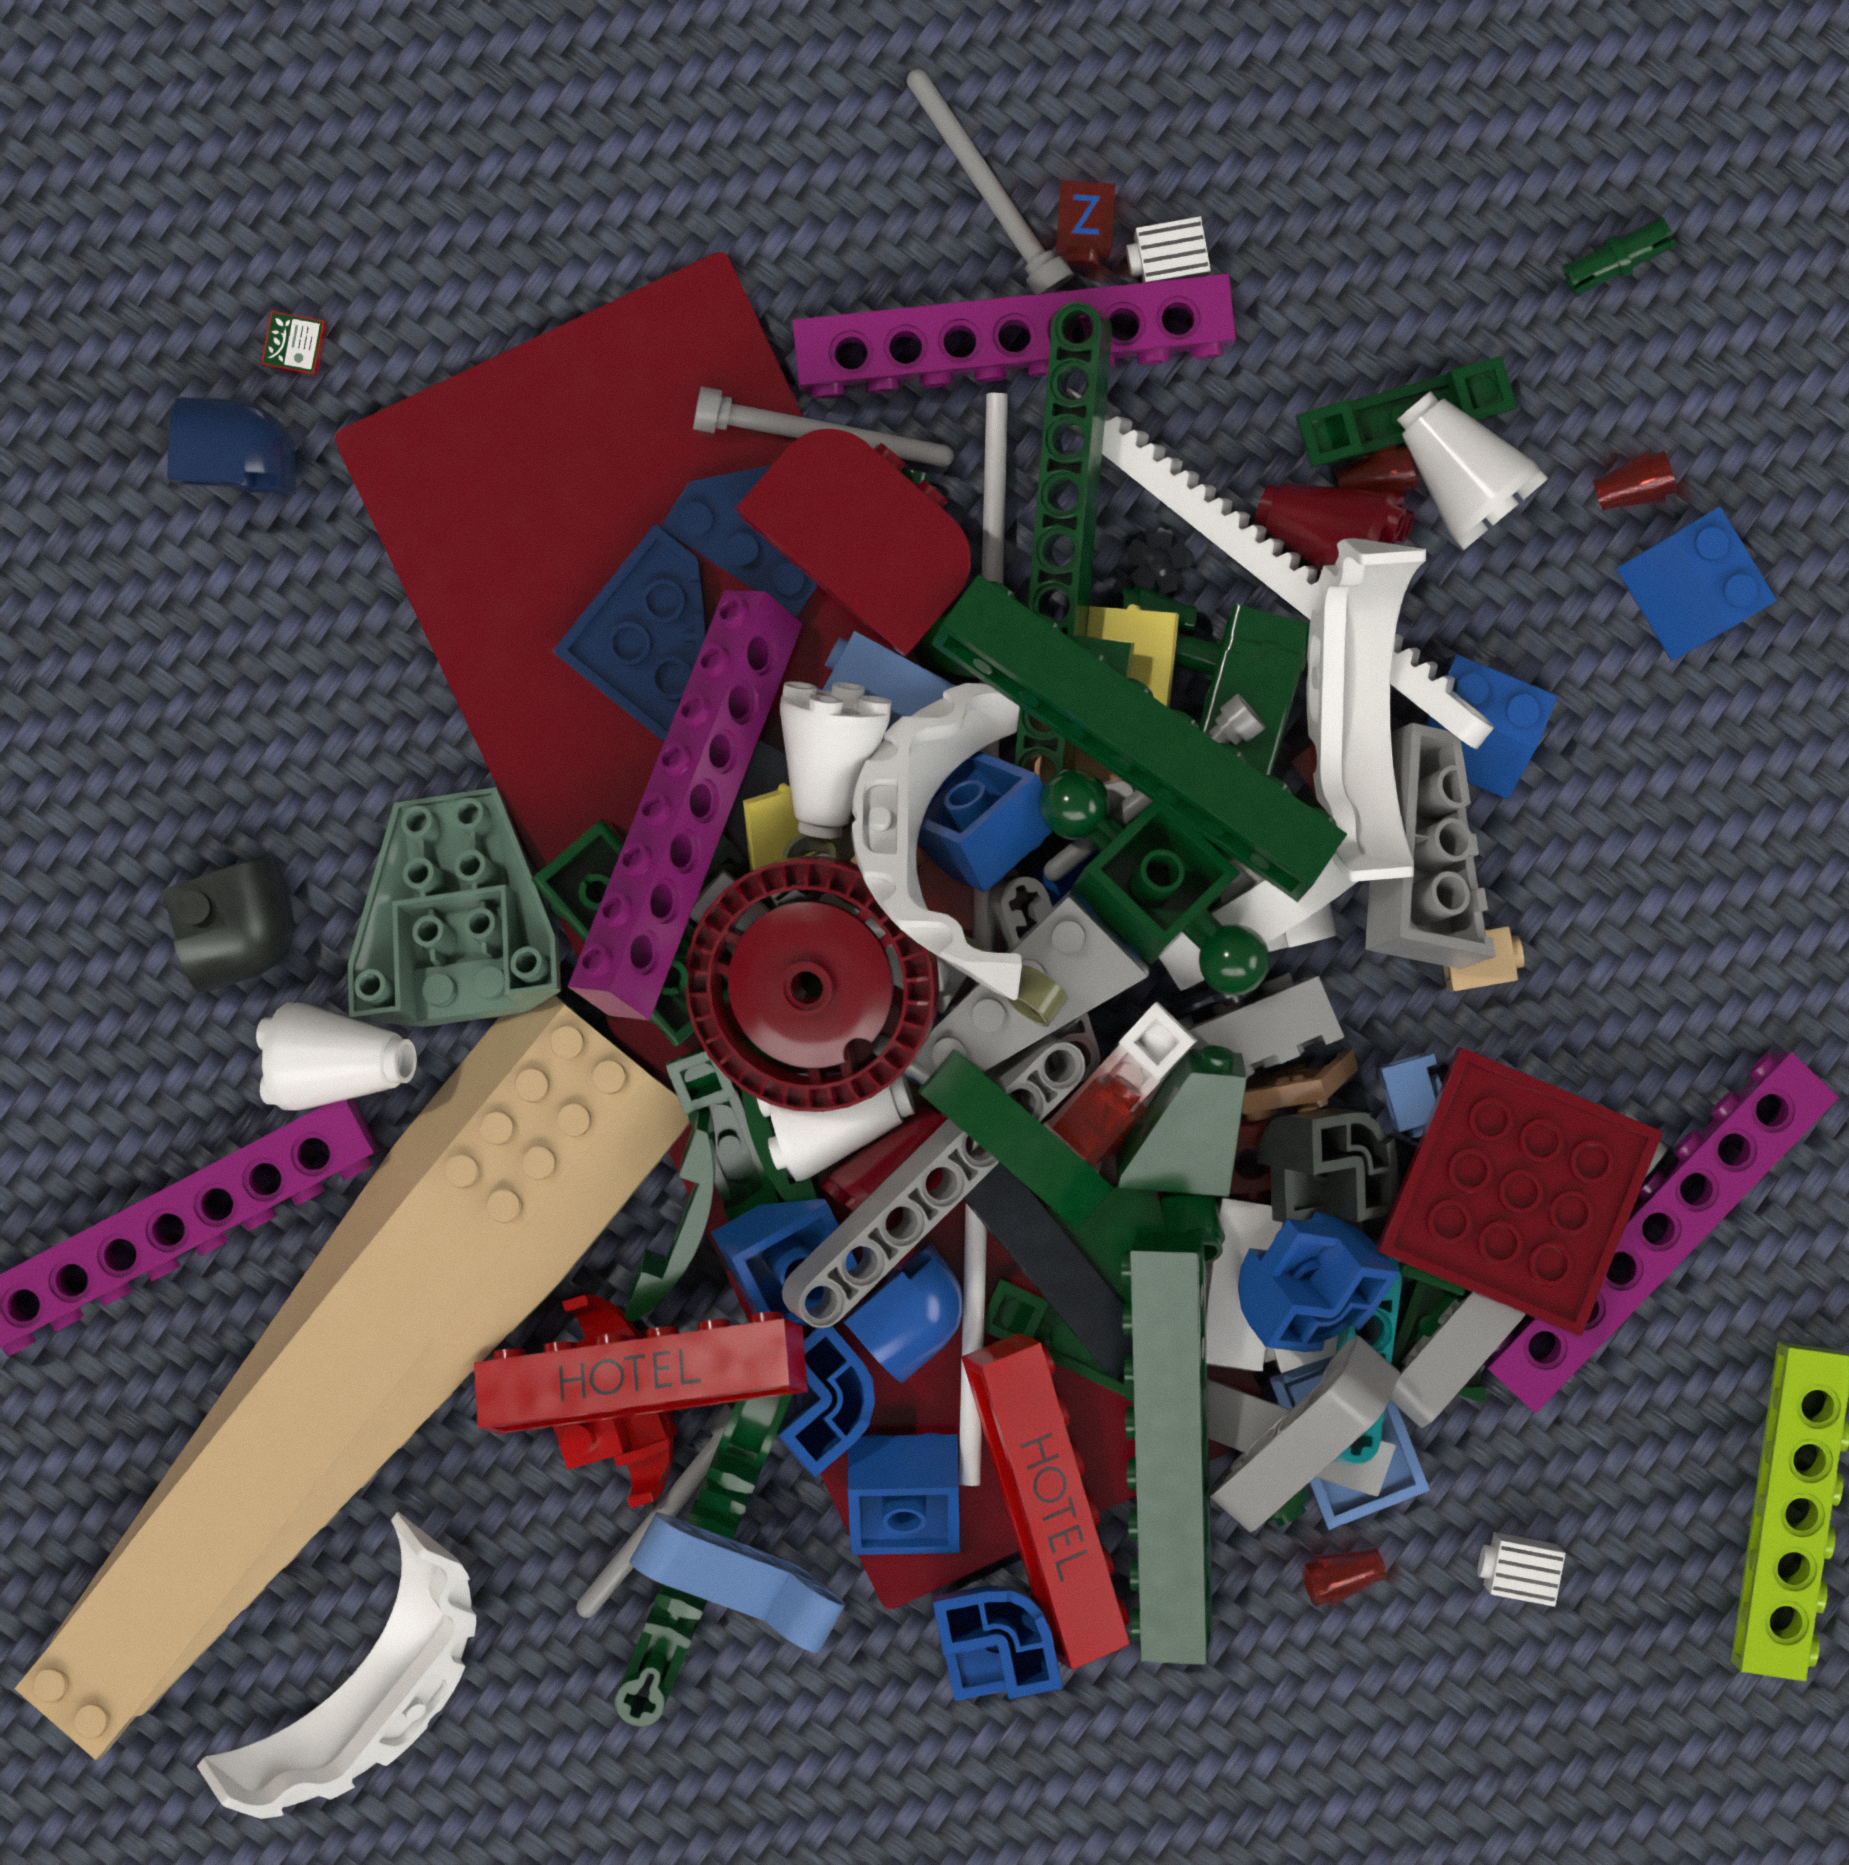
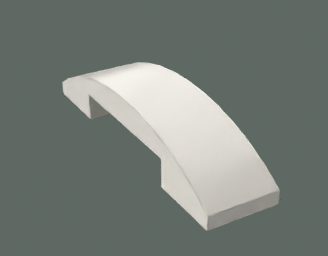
[1159,858,1358,991]
[1043,1002,1197,1163]

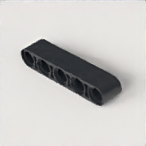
[963,1162,1133,1380]

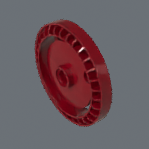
[685,856,940,1112]

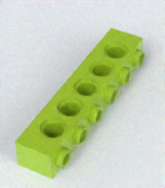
[1731,1341,1849,1681]

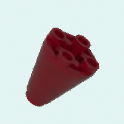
[1255,483,1415,572]
[821,1104,948,1231]

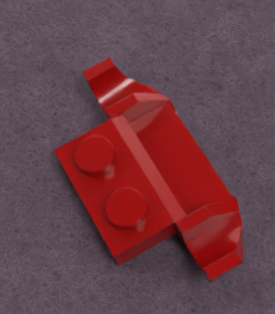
[553,1294,678,1508]

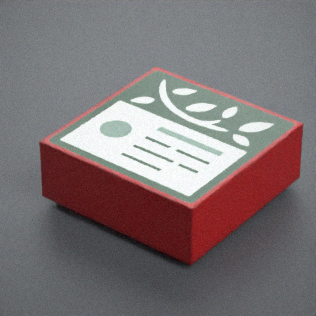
[261,311,328,377]

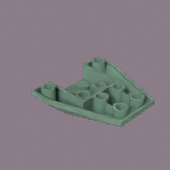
[348,787,561,1027]

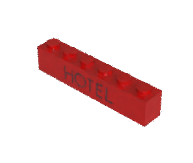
[474,1312,808,1434]
[961,1333,1130,1670]

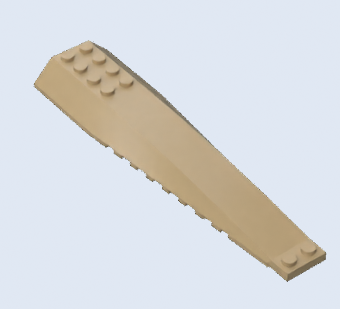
[14,994,691,1760]

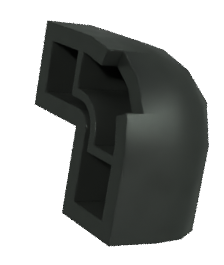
[161,857,295,993]
[1256,1108,1399,1223]

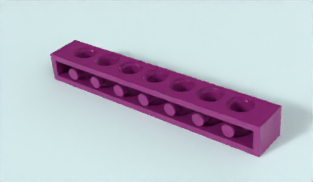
[792,274,1236,399]
[568,590,803,1020]
[1483,1050,1839,1414]
[0,1098,381,1357]

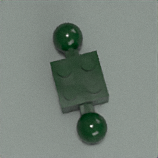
[1039,769,1270,996]

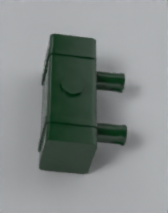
[1174,604,1310,776]
[531,819,731,1048]

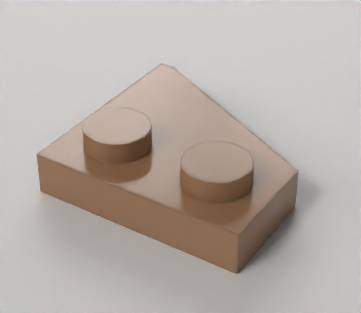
[1241,1049,1358,1121]

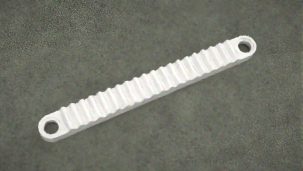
[1067,388,1494,749]

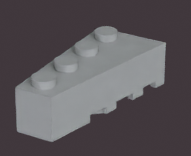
[1365,723,1496,969]
[916,889,1150,1074]
[1111,972,1344,1125]

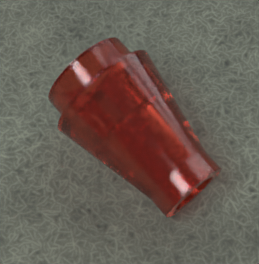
[1336,443,1419,496]
[1593,450,1678,511]
[1301,1548,1386,1608]

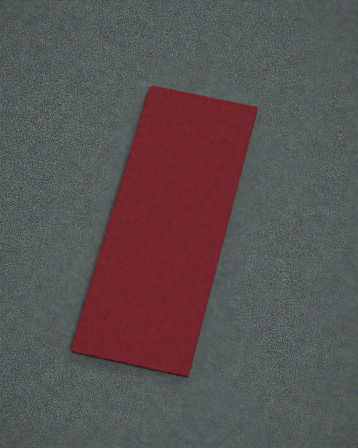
[335,252,1264,1609]

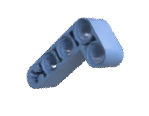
[629,1512,845,1653]

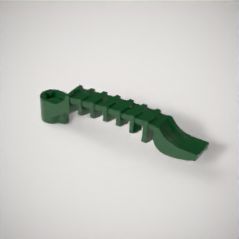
[615,1394,793,1727]

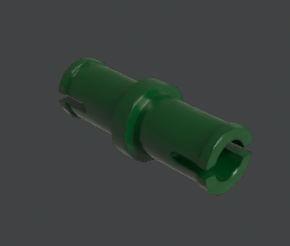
[1562,216,1676,297]

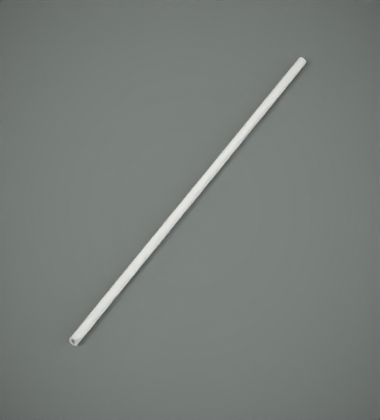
[958,393,1008,1486]

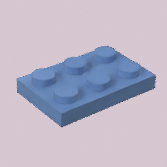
[1268,1336,1430,1530]

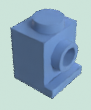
[1376,1052,1442,1138]

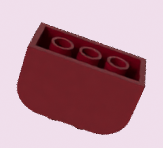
[733,429,971,656]

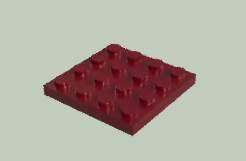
[1376,1047,1663,1337]

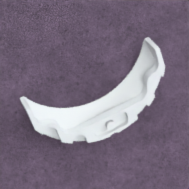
[1306,538,1426,881]
[852,683,1022,1000]
[197,1512,476,1819]

